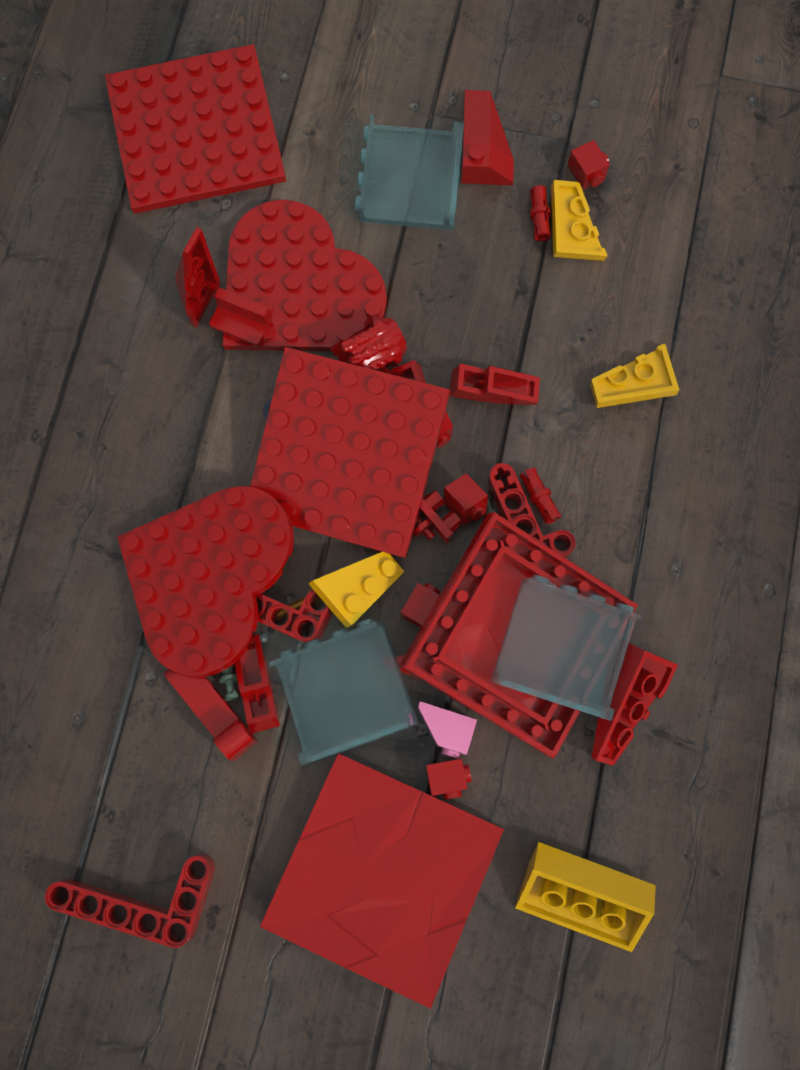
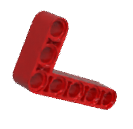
[44,854,215,948]

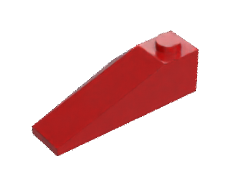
[461,90,514,186]
[175,227,221,327]
[592,639,678,765]

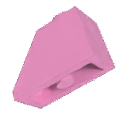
[418,702,477,759]

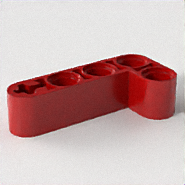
[488,463,576,558]
[256,590,333,645]
[164,669,258,761]

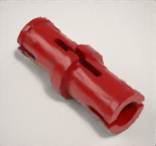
[529,185,551,241]
[519,468,562,525]

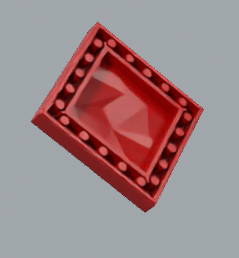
[399,512,638,759]
[260,753,504,1009]

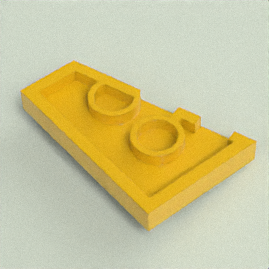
[551,180,608,261]
[590,343,679,408]
[308,552,405,628]

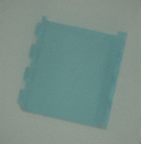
[355,114,464,230]
[491,575,643,721]
[269,619,419,765]

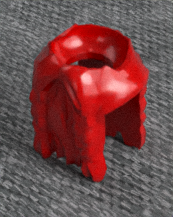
[330,314,407,371]

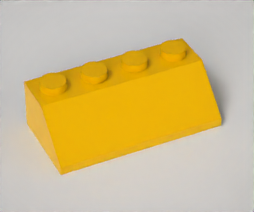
[515,842,656,952]

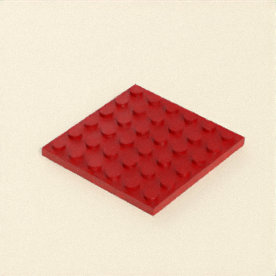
[105,44,286,214]
[250,347,451,558]

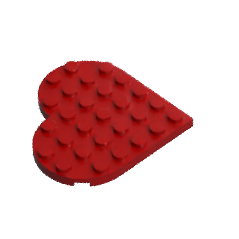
[223,200,387,351]
[117,486,294,677]

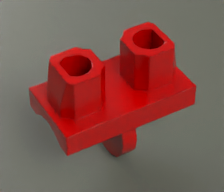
[413,490,462,544]

